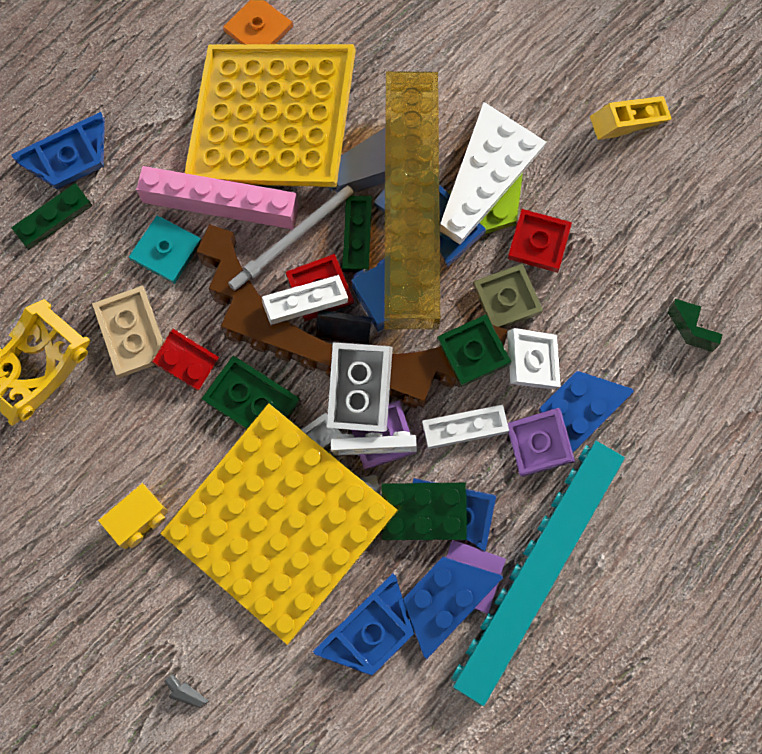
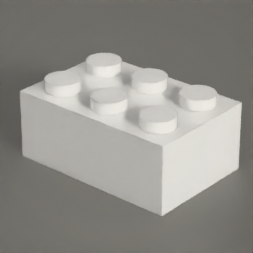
[327,343,392,432]

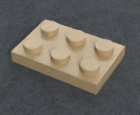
[92,286,164,378]

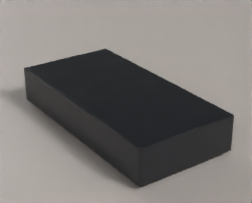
[316,310,372,344]

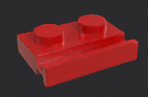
[151,329,219,391]

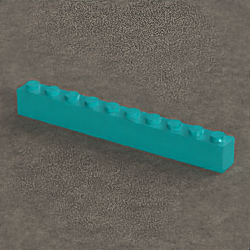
[450,440,625,707]

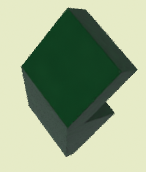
[668,298,723,352]

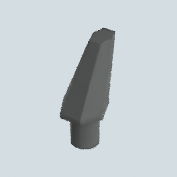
[164,674,209,708]

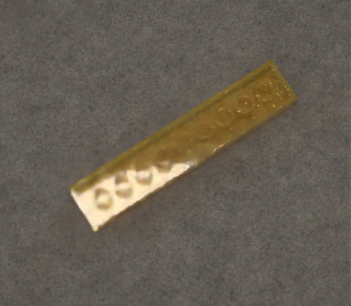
[384,71,441,330]

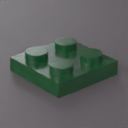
[437,314,512,387]

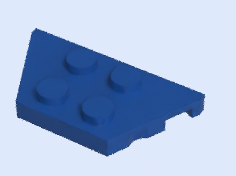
[11,112,105,189]
[539,371,634,453]
[403,556,503,659]
[312,573,414,676]

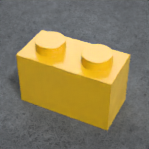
[98,483,168,550]

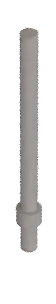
[228,185,353,291]

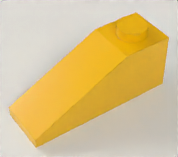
[590,96,672,140]

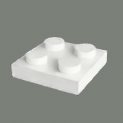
[507,328,561,389]

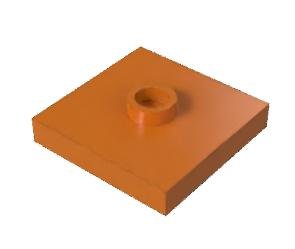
[223,0,293,44]

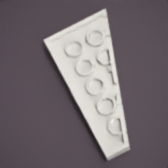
[439,102,546,245]

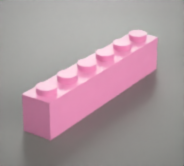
[136,166,298,229]

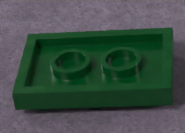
[201,355,301,430]
[381,482,467,540]

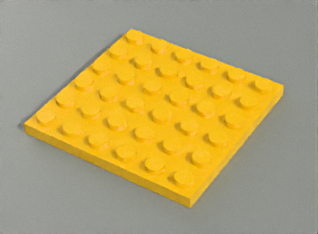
[184,44,356,187]
[160,404,398,645]

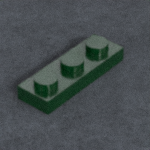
[11,183,92,250]
[342,195,372,273]

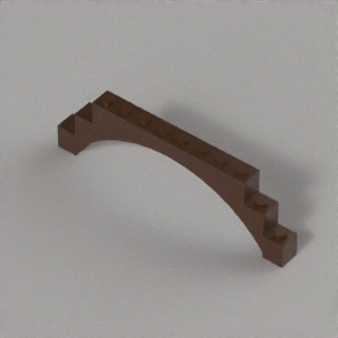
[197,224,508,408]

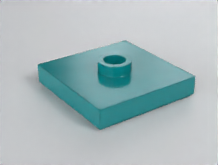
[129,215,202,284]

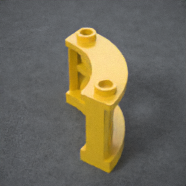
[0,299,90,426]

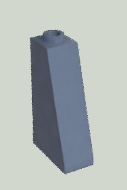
[328,118,431,193]

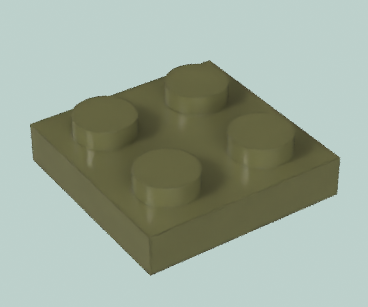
[473,264,543,328]

